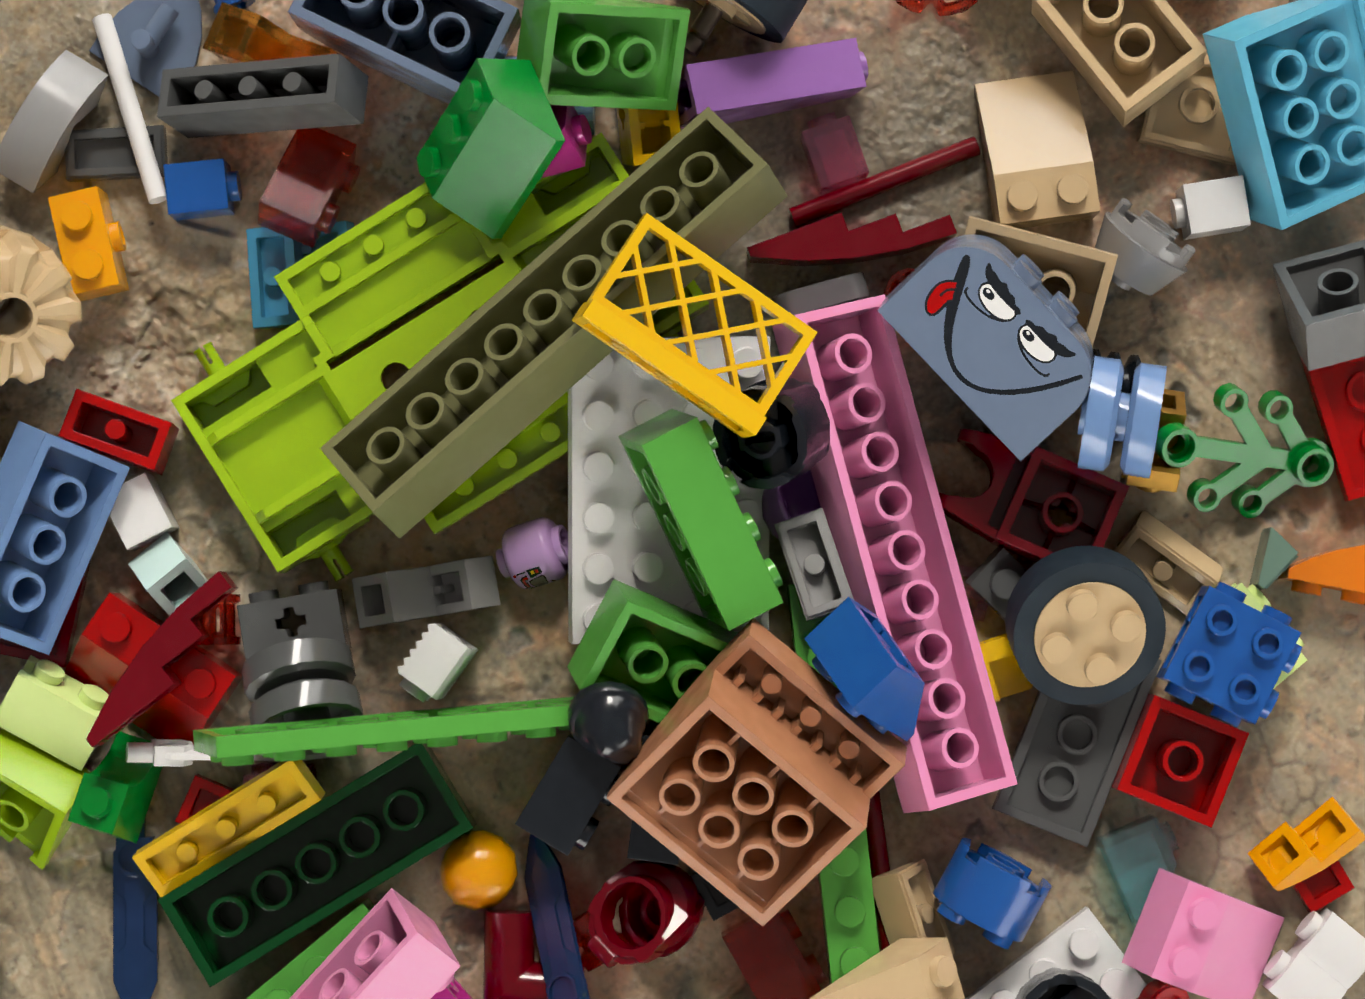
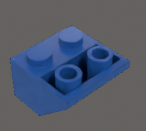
[804,597,925,741]

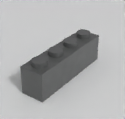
[157,53,369,138]

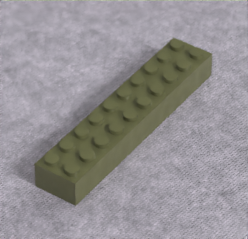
[320,107,788,539]

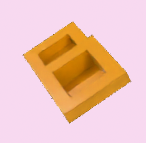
[1247,796,1365,891]

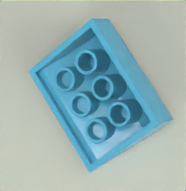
[1203,0,1365,230]

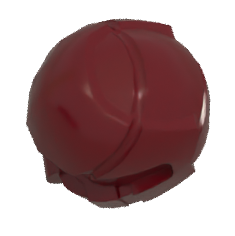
[587,860,705,968]

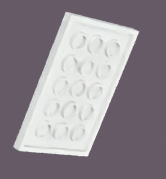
[568,336,770,644]

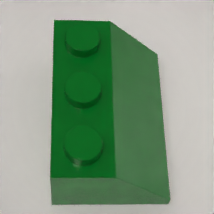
[416,58,565,239]

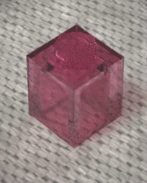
[800,112,869,195]

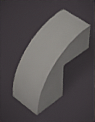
[0,50,109,193]
[352,556,500,628]

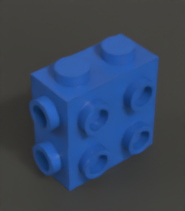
[1156,582,1302,728]

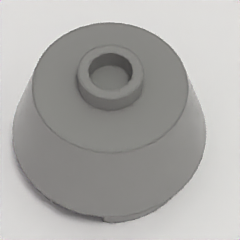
[1095,198,1195,296]

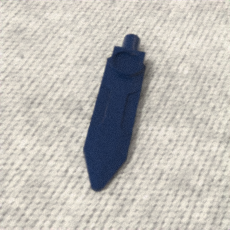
[113,817,158,999]
[524,834,590,999]

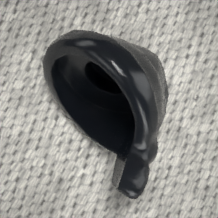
[568,681,649,764]

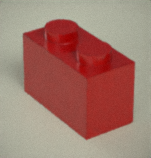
[58,388,179,476]

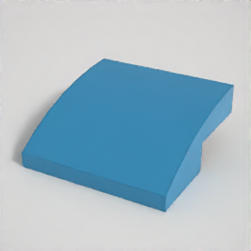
[246,221,354,329]

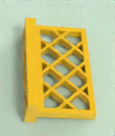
[572,213,818,438]

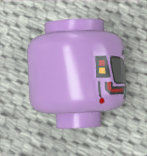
[496,517,568,589]

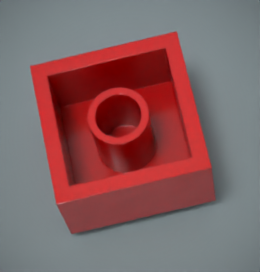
[1111,694,1249,828]

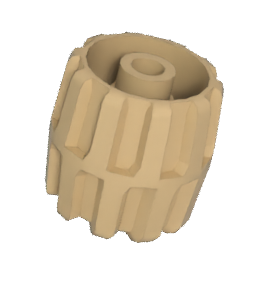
[0,225,82,386]

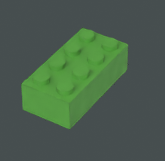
[618,409,784,631]
[567,579,739,723]

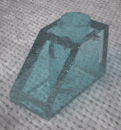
[1095,814,1179,930]

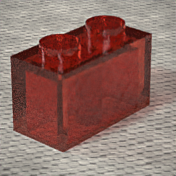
[258,128,360,248]
[721,909,828,999]

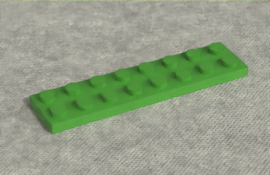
[193,696,575,766]

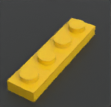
[132,760,326,897]

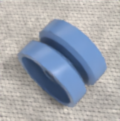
[1077,356,1167,478]

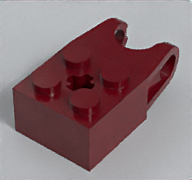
[939,429,1130,563]

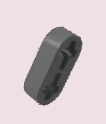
[772,272,870,315]

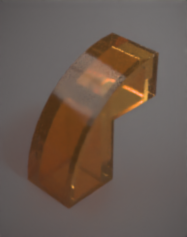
[203,2,351,63]

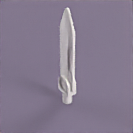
[126,739,330,767]

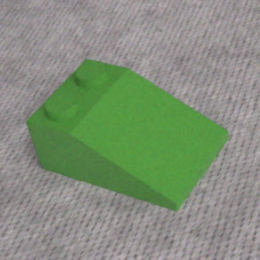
[516,0,690,111]

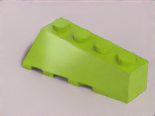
[0,727,92,870]

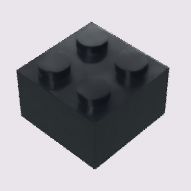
[515,733,622,856]

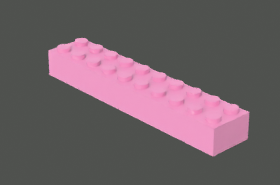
[772,294,1018,814]

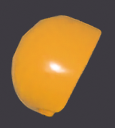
[440,830,518,911]

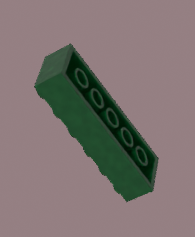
[158,744,477,987]

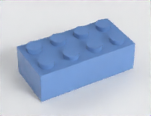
[0,421,130,655]

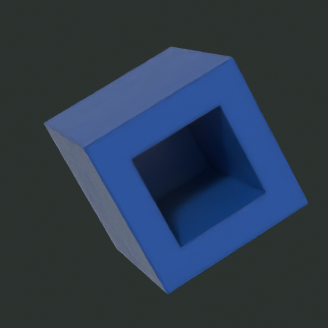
[163,158,242,221]

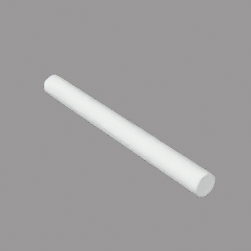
[92,13,167,204]

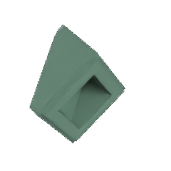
[1249,527,1299,590]

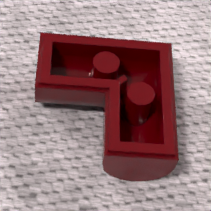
[483,910,585,999]

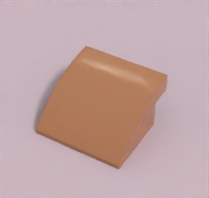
[607,618,907,926]

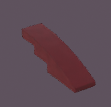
[746,212,957,266]
[86,571,238,747]

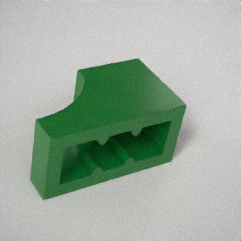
[68,732,163,844]

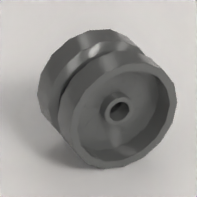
[241,637,364,725]

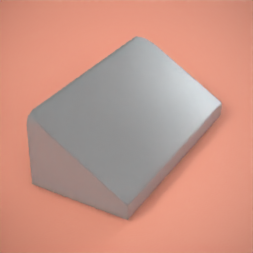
[774,508,854,621]

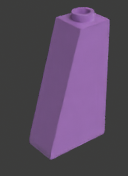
[677,38,868,131]

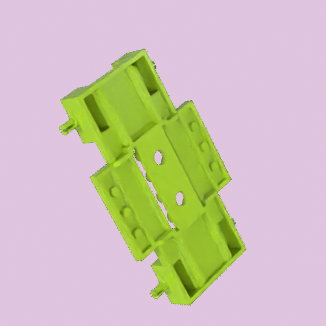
[171,132,709,582]

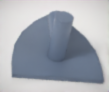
[89,0,202,97]

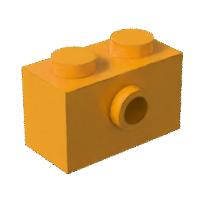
[48,186,129,301]

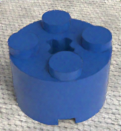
[933,838,1052,949]

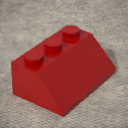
[65,592,242,746]

